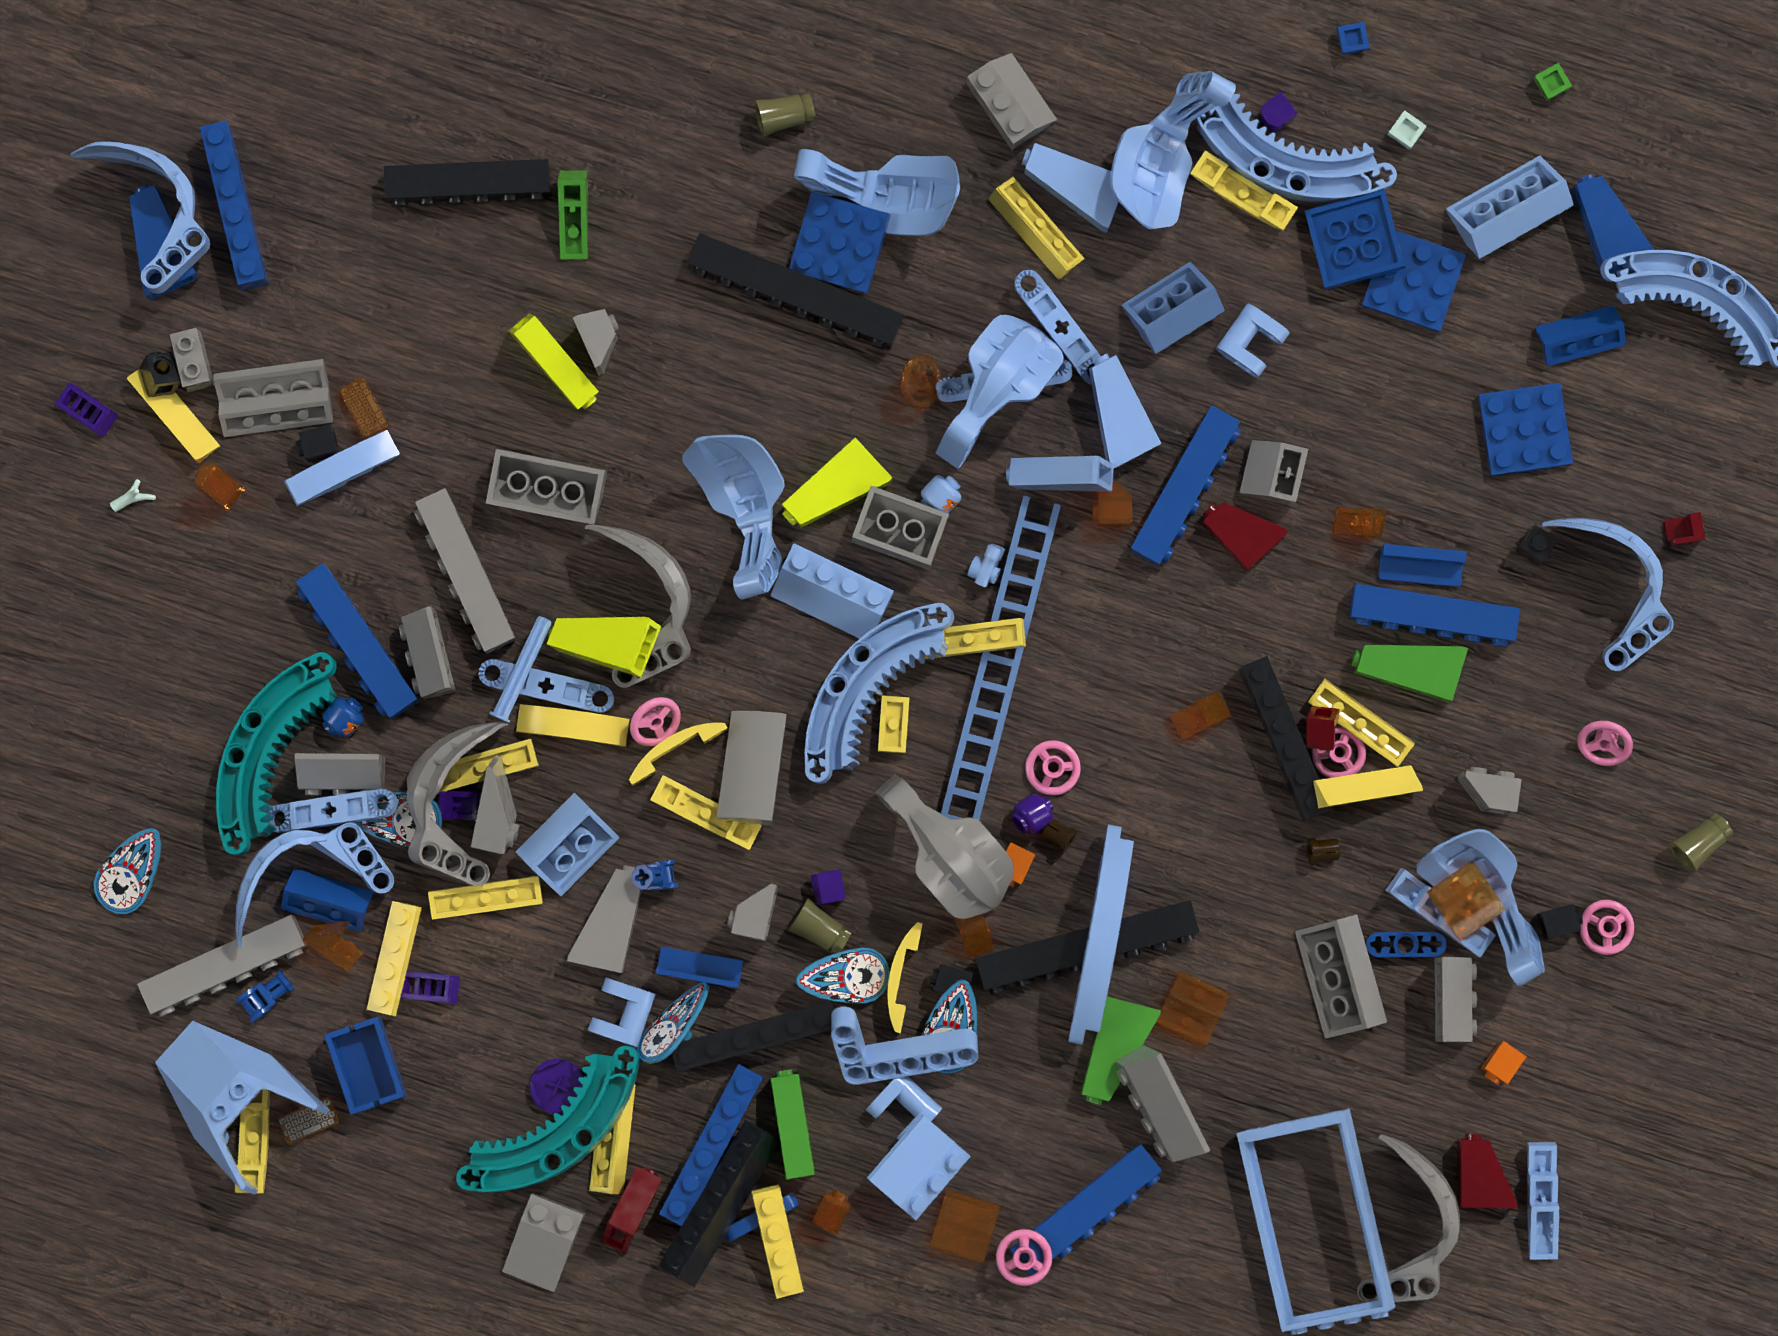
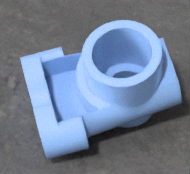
[967,543,1005,587]

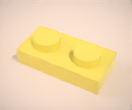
[878,696,909,753]

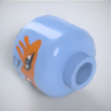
[921,475,961,513]

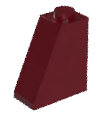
[1201,502,1288,572]
[1457,1134,1517,1208]
[601,1167,662,1254]

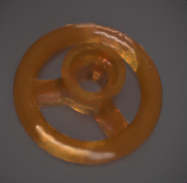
[901,354,942,409]

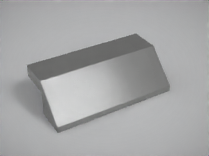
[214,359,333,437]

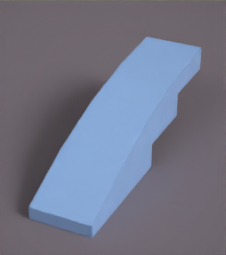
[284,430,400,506]
[1385,868,1496,957]
[1527,1142,1559,1260]

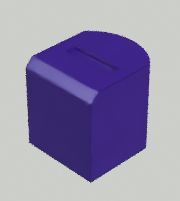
[1259,91,1298,133]
[810,869,846,906]

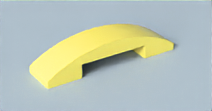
[1190,151,1298,231]
[516,704,630,747]
[629,723,728,786]
[650,775,762,850]
[887,922,923,1033]
[235,1089,270,1194]

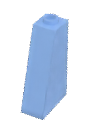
[1022,143,1119,233]
[1089,353,1161,468]
[1006,456,1114,492]

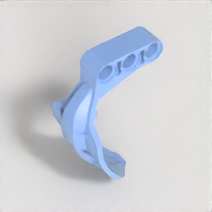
[1110,71,1236,229]
[70,142,210,294]
[794,149,960,236]
[935,315,1064,469]
[682,435,785,600]
[1542,518,1674,671]
[235,823,394,947]
[1416,829,1545,986]

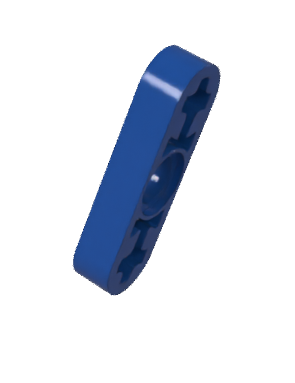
[1365,932,1446,957]
[725,1192,799,1242]

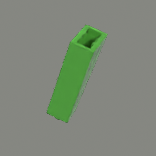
[1351,645,1468,703]
[1081,997,1161,1105]
[771,1069,815,1179]

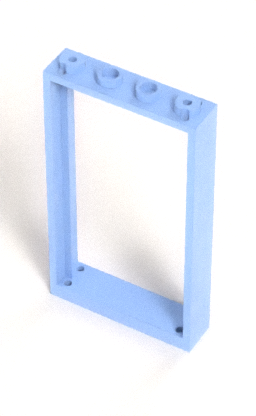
[1237,1108,1395,1335]

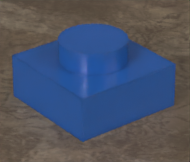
[1336,22,1370,55]

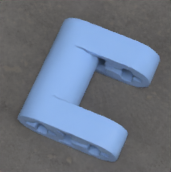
[1216,304,1290,378]
[588,978,656,1047]
[866,1076,942,1140]

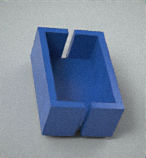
[324,1016,407,1115]

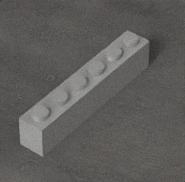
[414,488,517,654]
[137,915,308,1017]

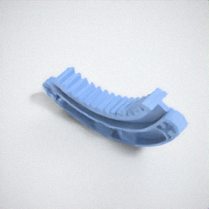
[1195,94,1397,204]
[1600,250,1778,369]
[805,603,954,784]
[1068,824,1134,1045]

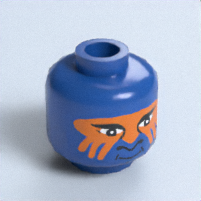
[322,697,364,738]

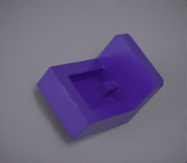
[437,791,482,820]

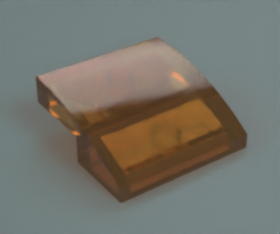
[1427,861,1506,941]
[1155,971,1230,1049]
[929,1189,1000,1264]

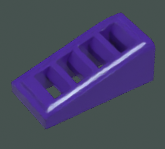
[54,382,118,437]
[400,971,460,1004]

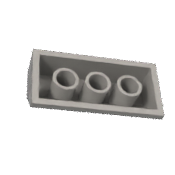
[486,449,608,525]
[1295,915,1387,1039]
[1115,1045,1210,1162]

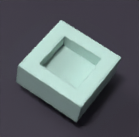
[1387,110,1427,150]

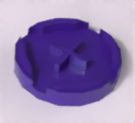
[530,1058,584,1114]

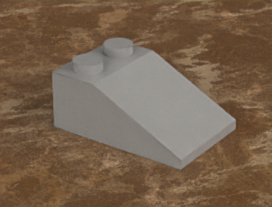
[471,755,520,854]
[502,1193,586,1292]

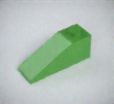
[558,171,588,259]

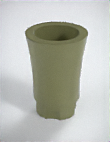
[754,93,815,137]
[1669,813,1733,873]
[787,898,852,954]

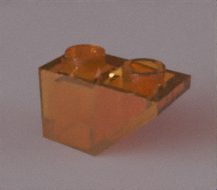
[194,462,245,510]
[1092,478,1132,527]
[812,1189,851,1234]

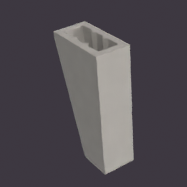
[567,865,645,973]

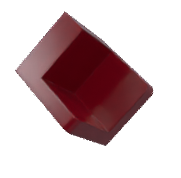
[1663,512,1706,548]
[1306,706,1340,750]

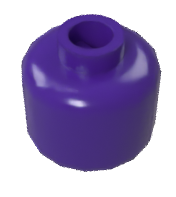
[1011,794,1054,835]

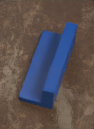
[1535,306,1626,367]
[1378,544,1467,587]
[281,869,373,933]
[655,946,744,988]

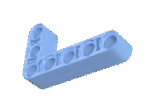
[831,1007,978,1085]

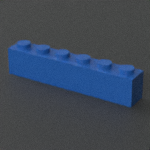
[200,120,269,291]
[1129,405,1241,567]
[296,563,420,720]
[1348,584,1520,647]
[659,1064,764,1226]
[1009,1144,1162,1276]

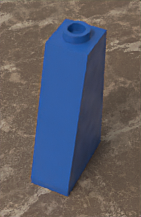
[1572,174,1654,282]
[129,185,200,301]

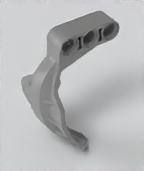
[584,525,691,688]
[407,721,509,886]
[875,774,1014,919]
[1357,1134,1460,1303]

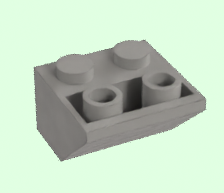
[1239,440,1308,506]
[1458,767,1522,815]

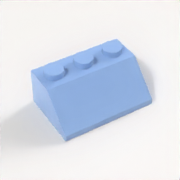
[516,793,620,896]
[867,1114,971,1220]

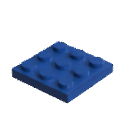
[1305,189,1405,290]
[789,192,891,294]
[1361,231,1466,333]
[1478,383,1573,477]

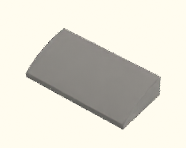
[717,711,787,826]

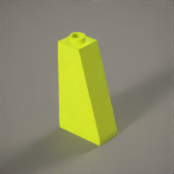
[508,313,599,409]
[782,438,893,528]
[547,617,661,678]

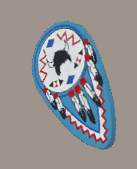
[353,792,442,847]
[94,828,161,914]
[795,947,890,1003]
[921,980,977,1073]
[637,982,709,1064]

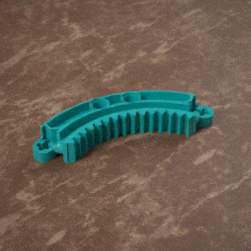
[216,652,337,857]
[456,1046,640,1192]

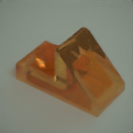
[1332,507,1386,541]
[1170,691,1231,741]
[954,914,994,958]
[303,921,364,972]

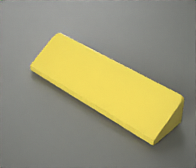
[988,177,1084,279]
[127,370,220,464]
[1308,678,1414,767]
[1313,765,1423,808]
[589,1084,635,1194]

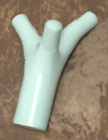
[110,479,156,512]

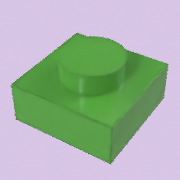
[1533,63,1572,101]

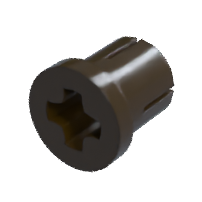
[1041,819,1078,854]
[1307,838,1340,866]

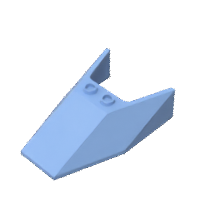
[155,1021,330,1195]

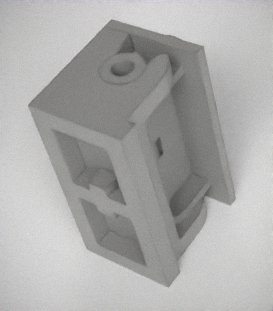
[170,328,214,392]

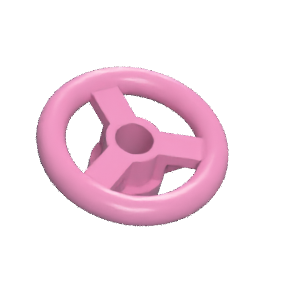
[630,697,681,747]
[1577,721,1633,766]
[1311,725,1366,778]
[1025,740,1081,795]
[1579,900,1634,955]
[996,1229,1052,1286]

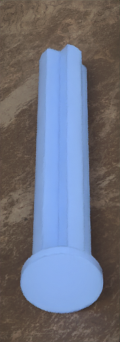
[489,616,551,723]

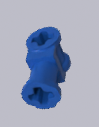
[632,860,678,891]
[235,970,295,1023]

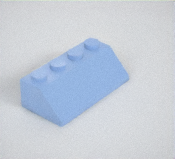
[1446,156,1574,259]
[770,543,894,639]

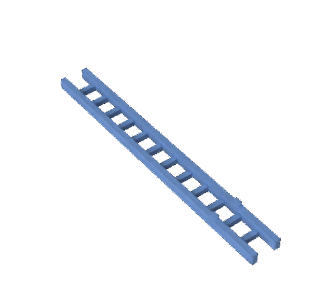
[941,495,1061,821]

